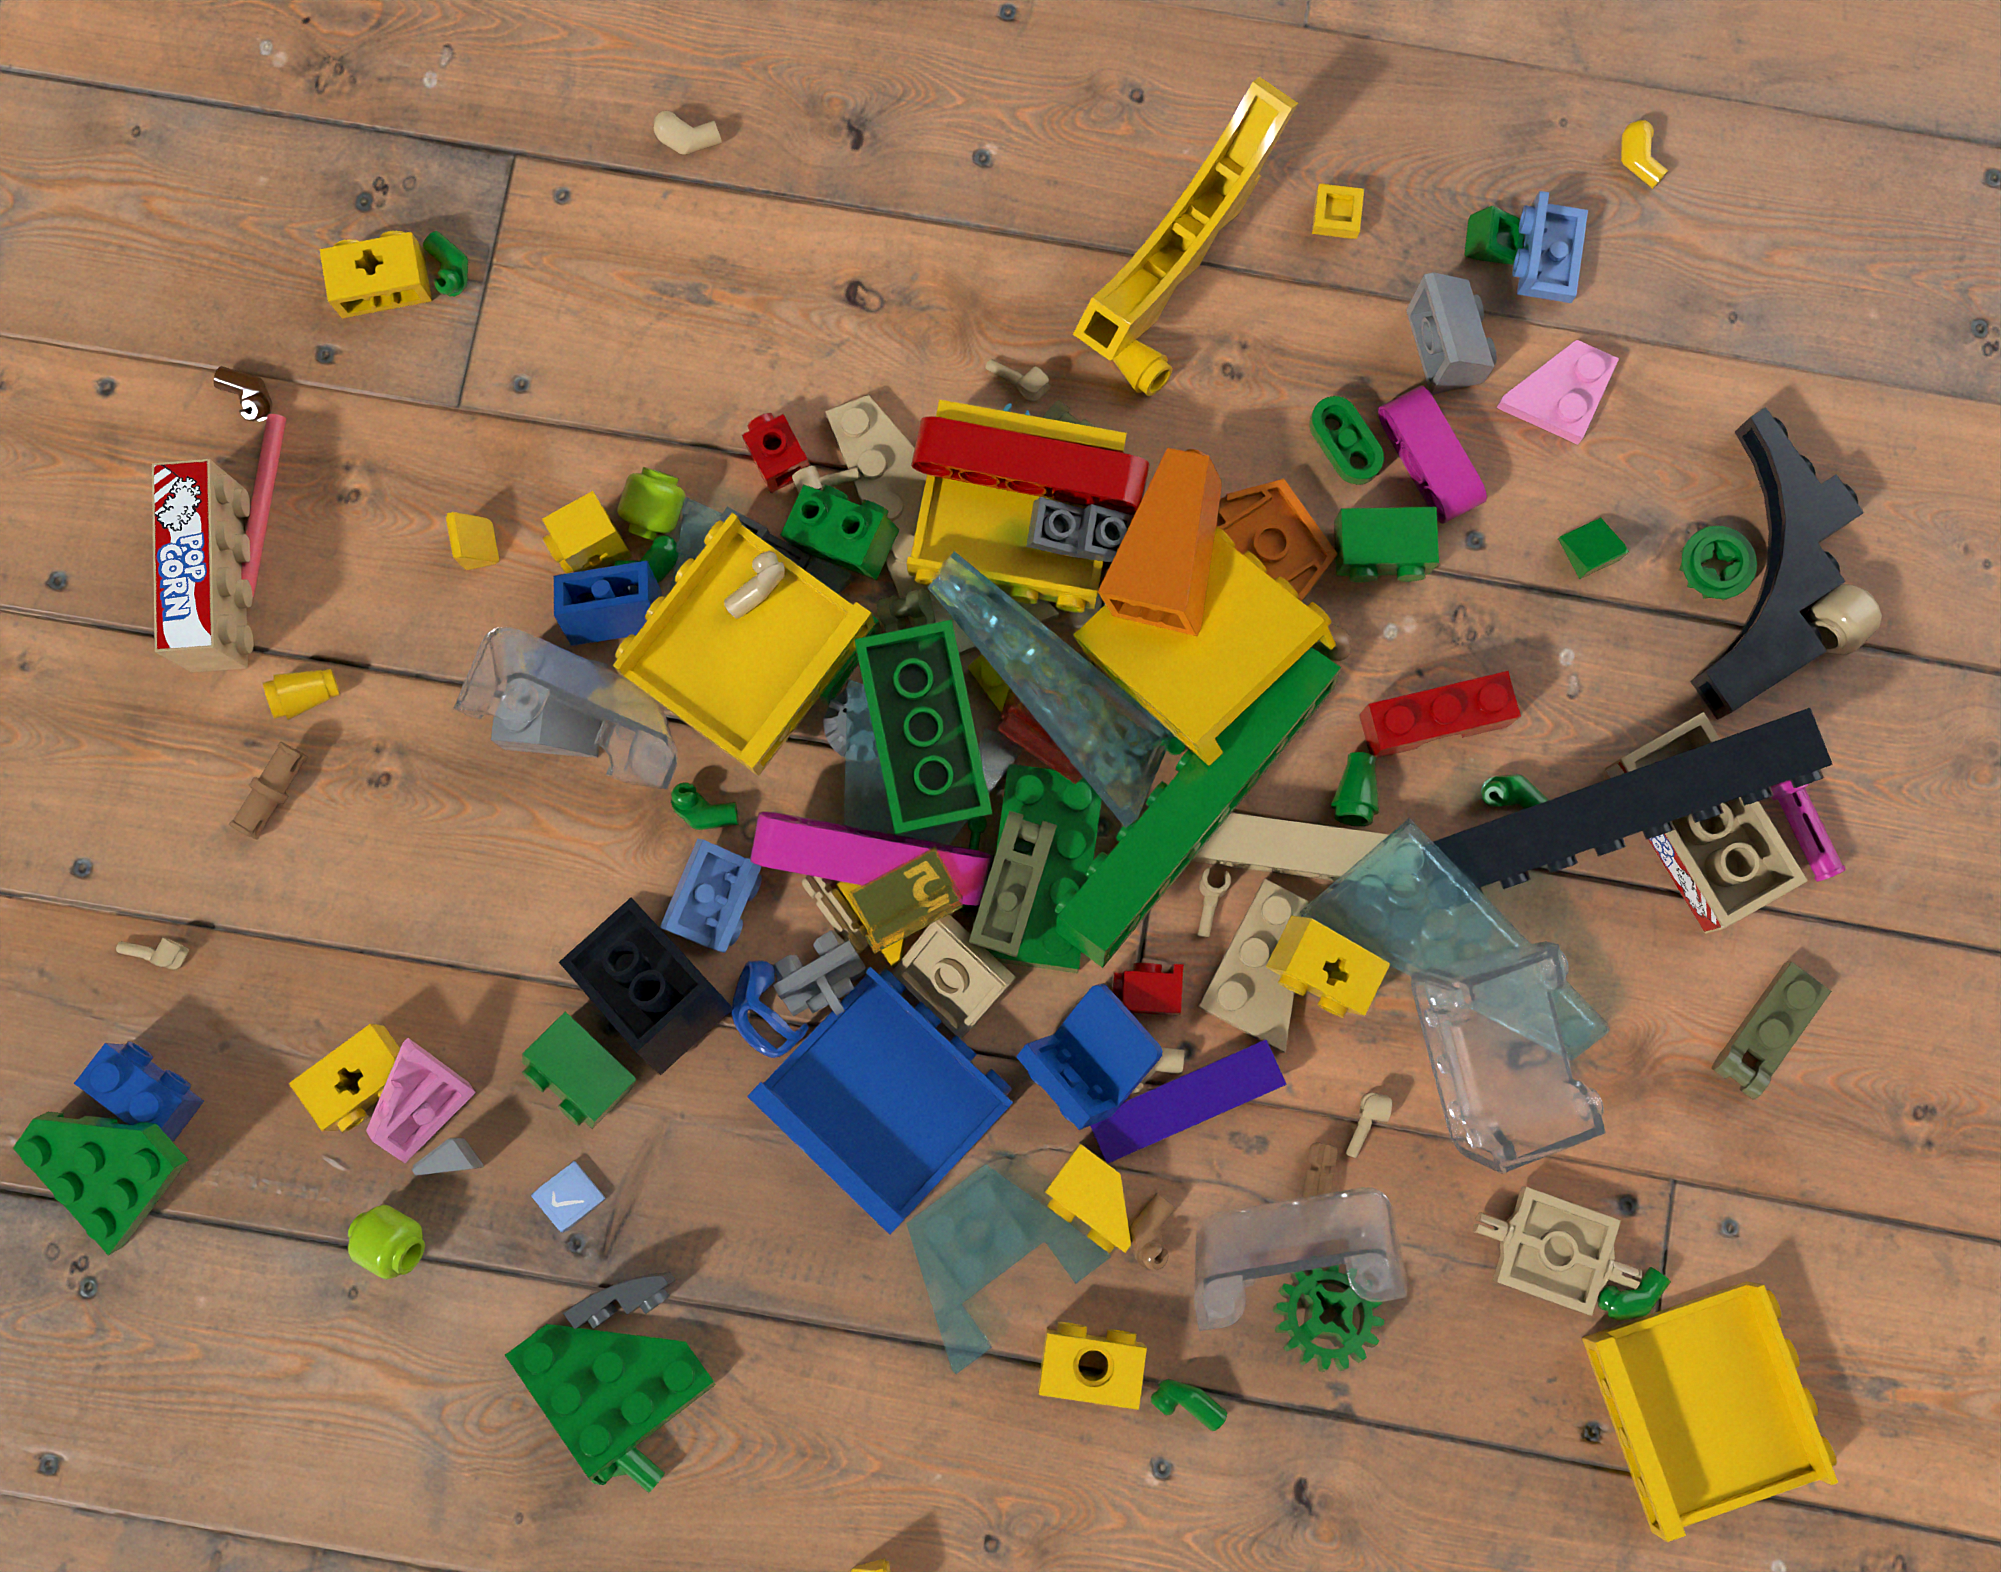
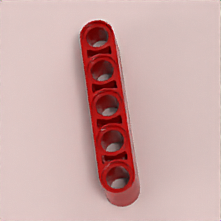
[911,416,1150,513]

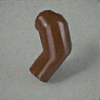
[214,366,272,422]

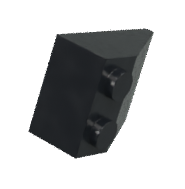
[559,897,734,1075]

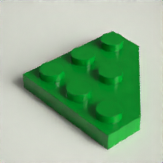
[13,1111,189,1255]
[505,1324,716,1480]

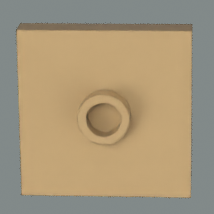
[891,910,1016,1039]

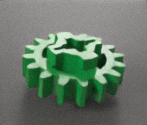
[1273,1260,1384,1372]

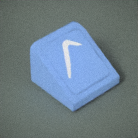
[531,1161,606,1233]

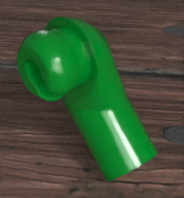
[423,231,469,297]
[615,535,679,583]
[671,782,739,830]

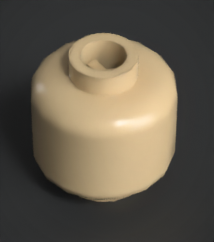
[1806,584,1882,655]

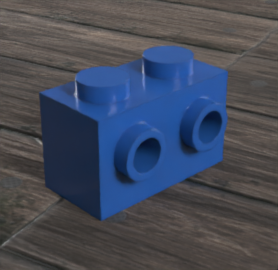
[554,561,662,646]
[74,1041,204,1141]

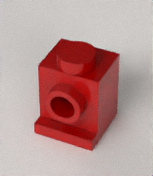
[742,413,810,493]
[1112,963,1184,1016]

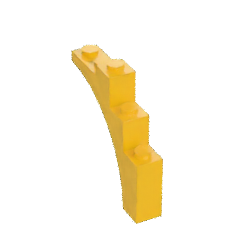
[1073,77,1299,361]

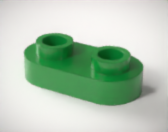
[1309,396,1384,485]

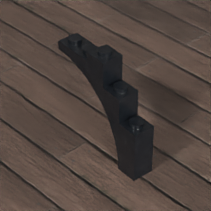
[1690,407,1864,720]

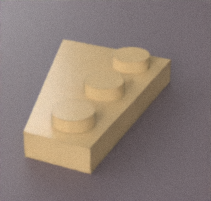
[1197,879,1308,1053]

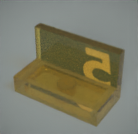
[848,847,963,954]

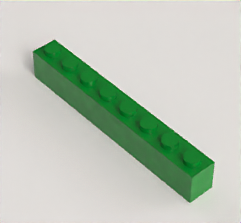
[1055,647,1341,968]

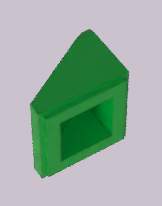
[1464,206,1524,265]
[1558,517,1629,579]

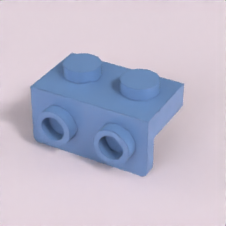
[1512,191,1588,303]
[660,838,762,953]

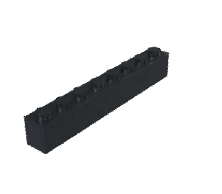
[1422,708,1833,906]

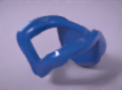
[732,961,809,1058]

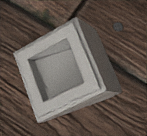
[411,1138,484,1175]

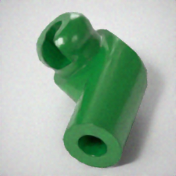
[1481,774,1549,809]
[1597,1267,1671,1321]
[1150,1379,1227,1431]
[589,1447,665,1493]

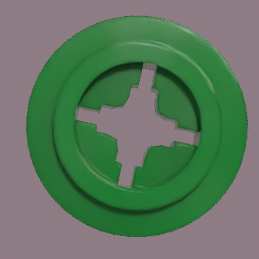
[1679,526,1757,601]

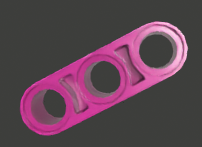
[1378,385,1487,524]

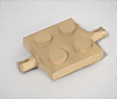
[1473,1186,1642,1316]

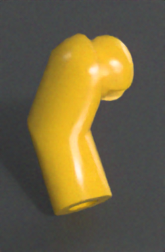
[1621,120,1669,189]

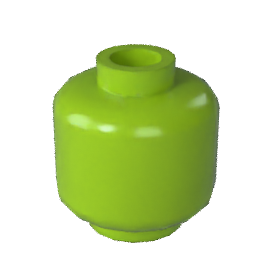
[617,467,686,540]
[348,1205,425,1280]

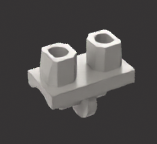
[773,930,867,1016]

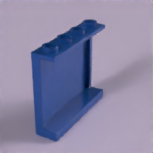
[747,967,1013,1235]

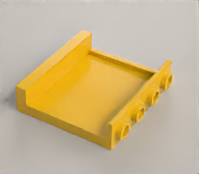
[906,399,1127,613]
[613,512,875,776]
[1073,526,1336,766]
[1582,1281,1838,1542]

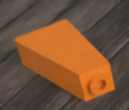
[1098,448,1222,636]

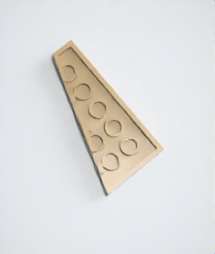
[825,395,1059,656]

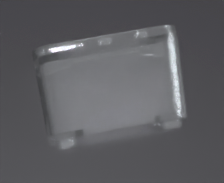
[453,626,678,790]
[1411,941,1606,1174]
[1194,1187,1408,1331]

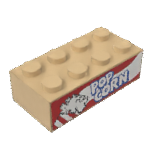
[152,459,254,673]
[1605,712,1808,934]

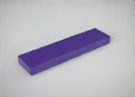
[1091,1039,1287,1164]

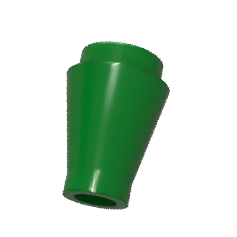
[1331,752,1379,826]

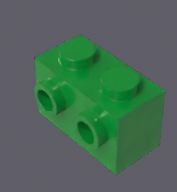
[780,484,899,580]
[1334,507,1439,582]
[522,1011,636,1129]

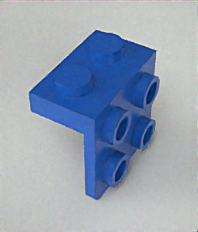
[1016,984,1163,1130]

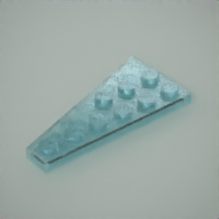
[928,551,1173,828]
[1300,818,1610,1061]

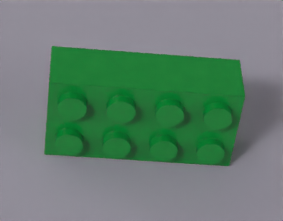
[854,619,992,834]
[985,763,1105,973]

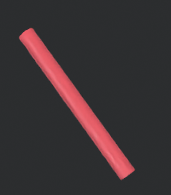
[241,414,286,598]

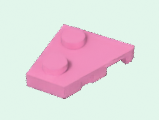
[1496,340,1619,445]
[366,1038,476,1163]

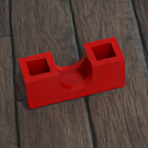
[1359,671,1521,758]

